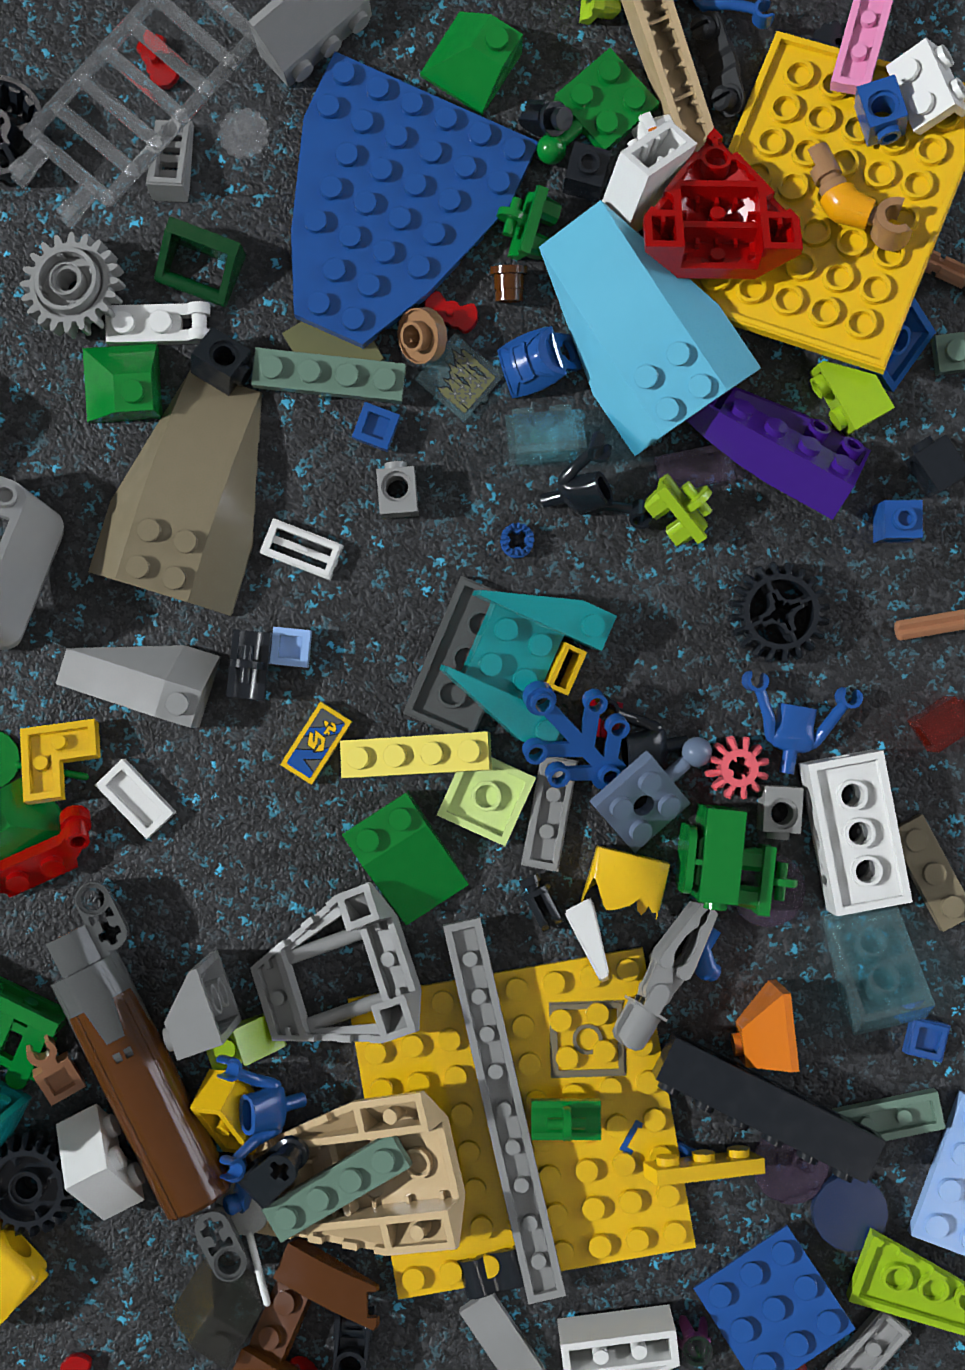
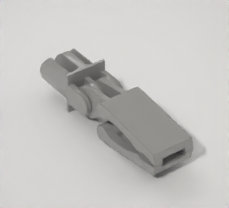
[612,901,718,1051]

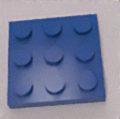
[693,1224,856,1370]

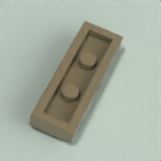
[898,814,965,932]

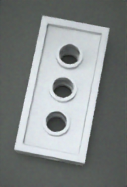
[798,749,913,916]

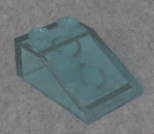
[822,905,935,1036]

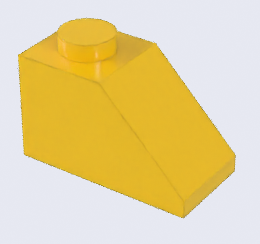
[190,1069,257,1155]

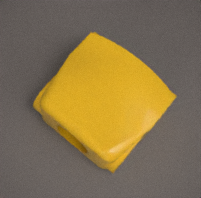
[0,1218,49,1325]

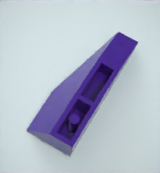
[686,387,871,520]

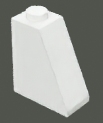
[602,120,697,232]

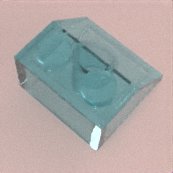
[504,404,587,466]

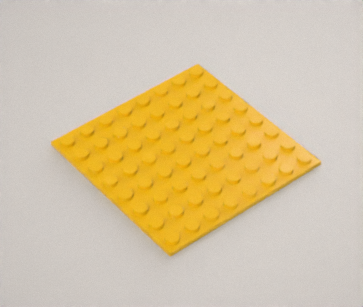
[348,947,696,1300]

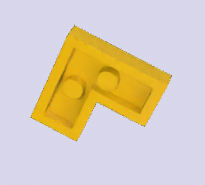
[20,719,101,805]

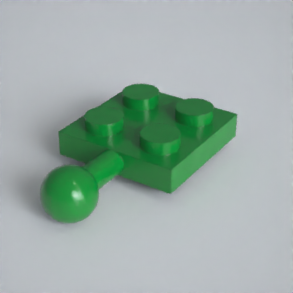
[537,48,660,165]

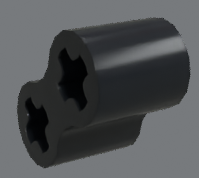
[457,1245,524,1299]

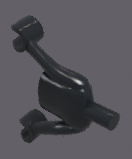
[540,431,652,529]
[595,694,688,793]

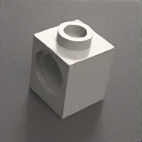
[376,461,419,519]
[756,784,804,840]

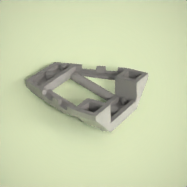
[250,882,422,1044]

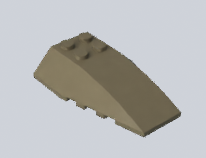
[88,370,262,616]

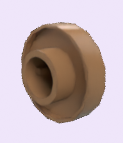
[397,307,447,364]

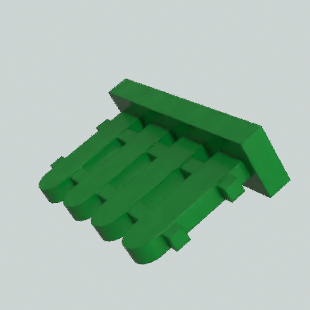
[0,976,68,1090]

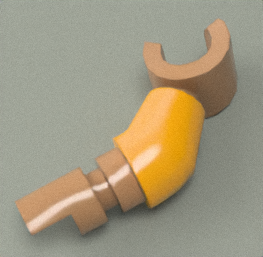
[808,142,913,251]

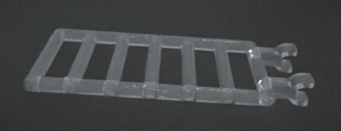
[7,0,256,230]

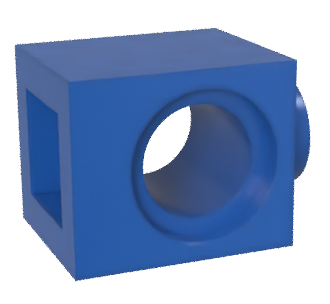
[854,74,909,147]
[873,500,923,543]

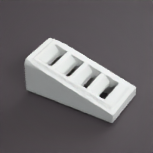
[565,898,609,982]

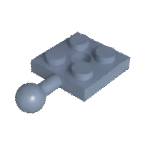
[589,737,712,853]

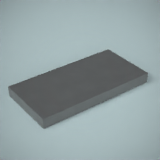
[403,576,499,734]

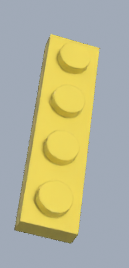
[340,731,492,779]

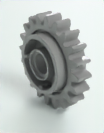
[20,232,126,339]

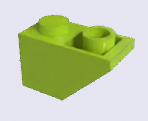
[810,361,895,437]

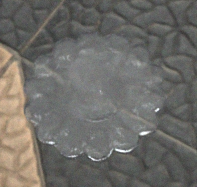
[218,108,270,160]

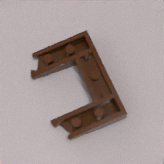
[233,1237,380,1370]

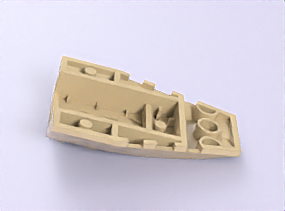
[246,1091,466,1256]

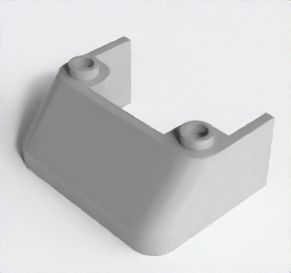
[0,476,64,650]

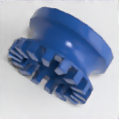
[500,522,534,559]

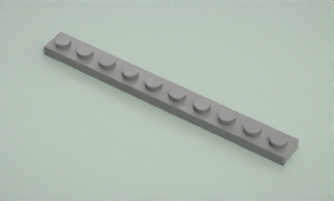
[443,916,566,1305]

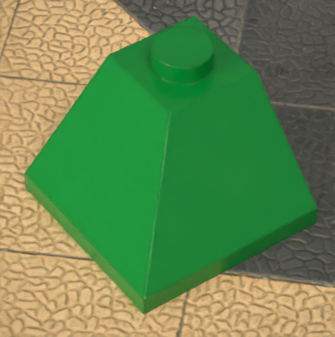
[420,11,523,116]
[83,343,163,424]
[0,777,62,860]

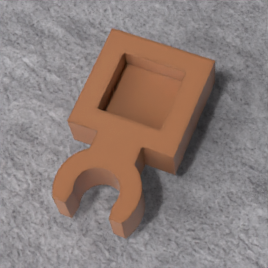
[26,1035,86,1106]

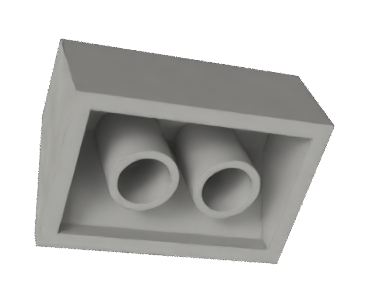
[248,0,372,88]
[162,950,242,1061]

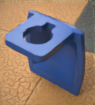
[497,326,581,399]

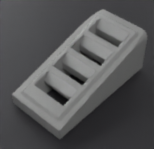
[146,120,194,202]

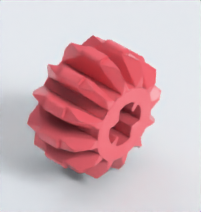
[704,736,769,799]

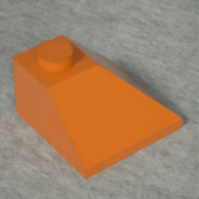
[731,979,800,1072]

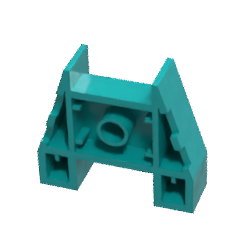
[439,590,617,749]

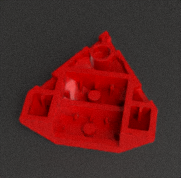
[643,128,803,279]

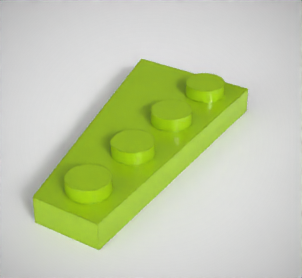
[846,1227,965,1336]

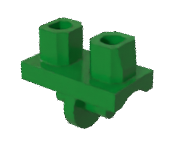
[496,185,562,261]
[738,843,798,917]
[531,1098,601,1141]

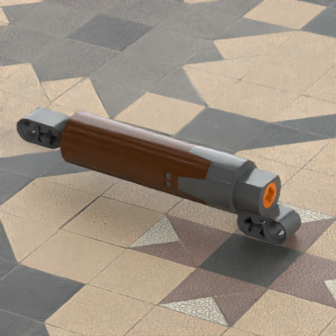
[46,881,247,1282]

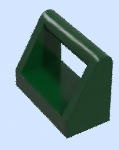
[154,216,247,308]

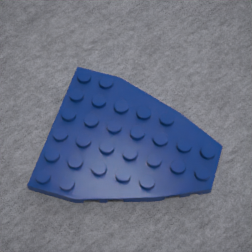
[291,52,538,349]

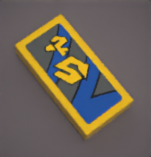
[280,701,353,785]

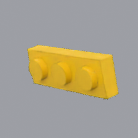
[643,1145,765,1186]

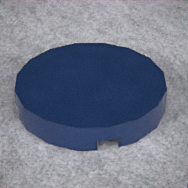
[810,1175,888,1251]

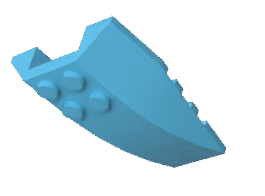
[539,200,761,456]

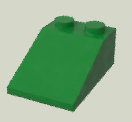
[342,791,469,926]

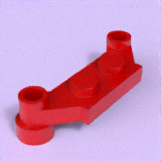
[0,805,92,898]

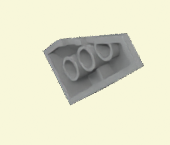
[56,645,221,728]

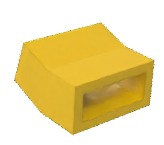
[544,641,587,696]

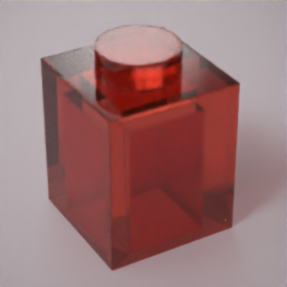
[907,696,965,753]

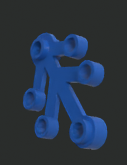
[522,681,630,790]

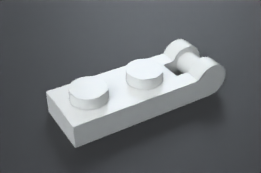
[105,301,210,346]

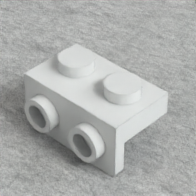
[885,38,965,135]

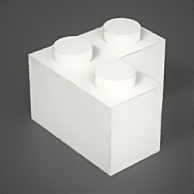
[56,1104,145,1220]

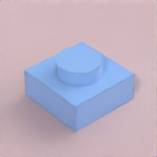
[269,626,312,668]

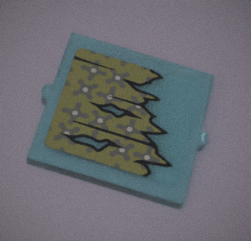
[415,333,504,423]

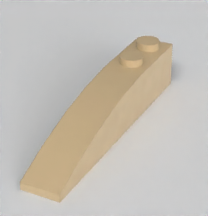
[621,0,714,157]

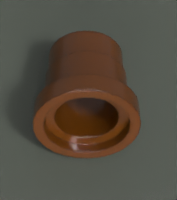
[490,265,527,303]

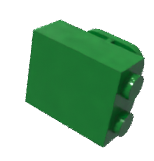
[675,803,747,911]

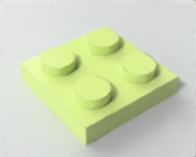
[437,757,536,846]

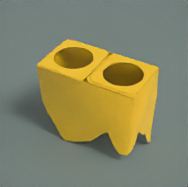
[581,845,670,919]

